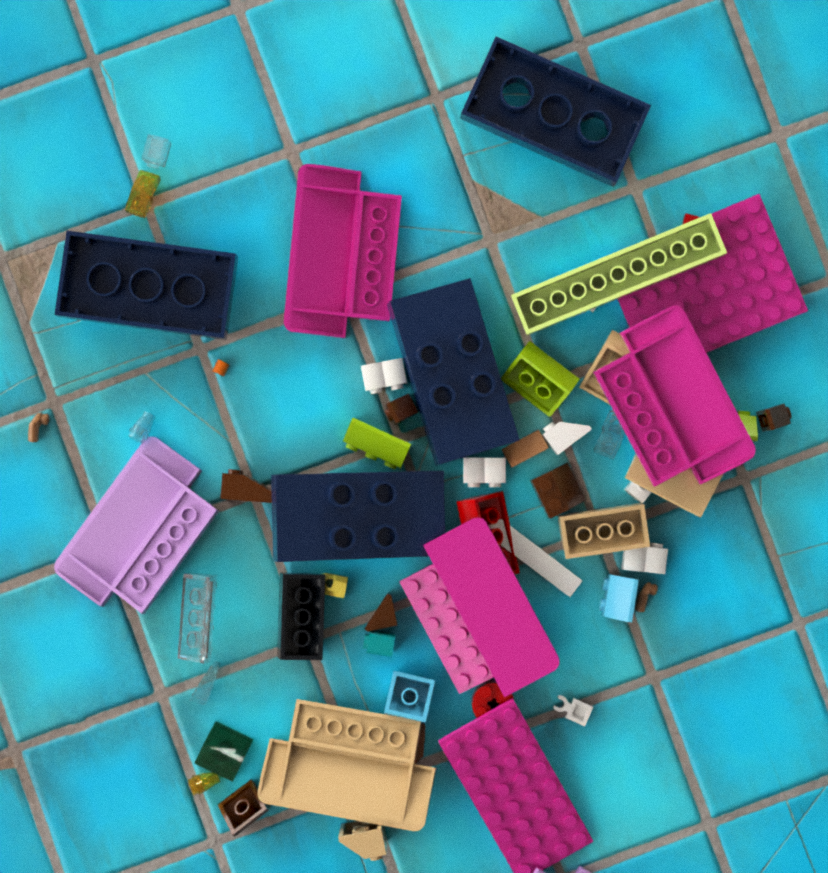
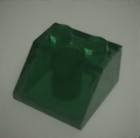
[195,721,254,782]

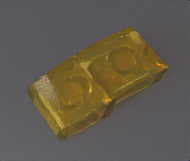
[125,170,161,218]

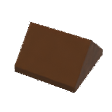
[218,779,271,837]

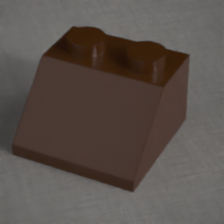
[530,462,586,519]

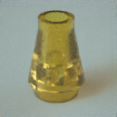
[188,770,220,796]

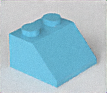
[599,574,639,623]
[384,671,435,723]

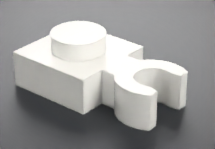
[553,695,593,726]

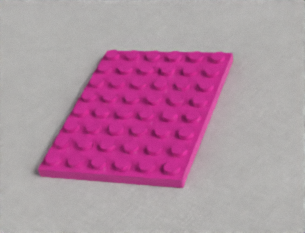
[618,194,808,353]

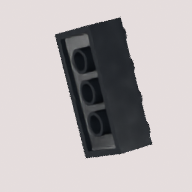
[277,572,325,660]

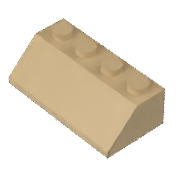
[557,503,650,559]

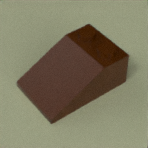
[220,469,272,503]

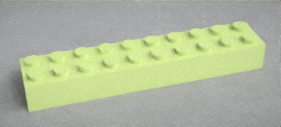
[511,213,727,336]

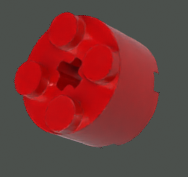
[471,680,515,718]

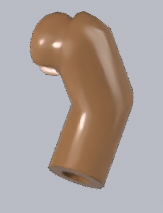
[28,412,50,442]
[635,582,658,612]

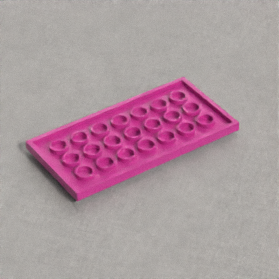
[438,698,594,873]

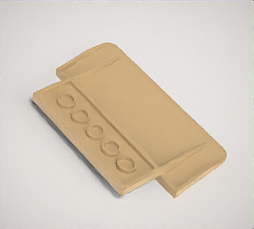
[258,699,436,831]

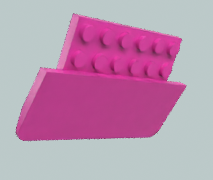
[284,164,402,339]
[593,306,756,487]
[399,517,560,697]

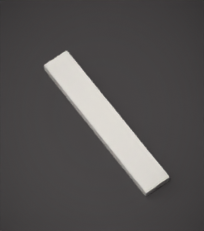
[488,519,583,597]

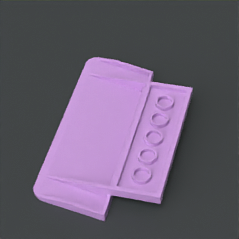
[54,437,219,614]

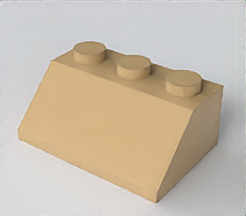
[338,821,387,861]

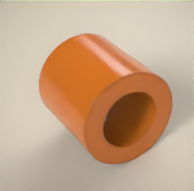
[212,359,230,376]

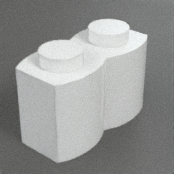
[361,358,407,394]
[463,458,506,487]
[621,543,668,574]

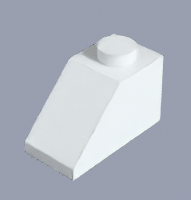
[542,421,592,455]

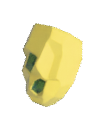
[323,573,348,598]

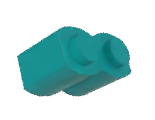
[363,631,395,657]

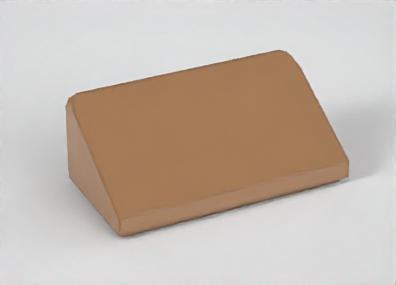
[501,430,549,468]

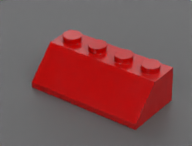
[457,491,520,575]

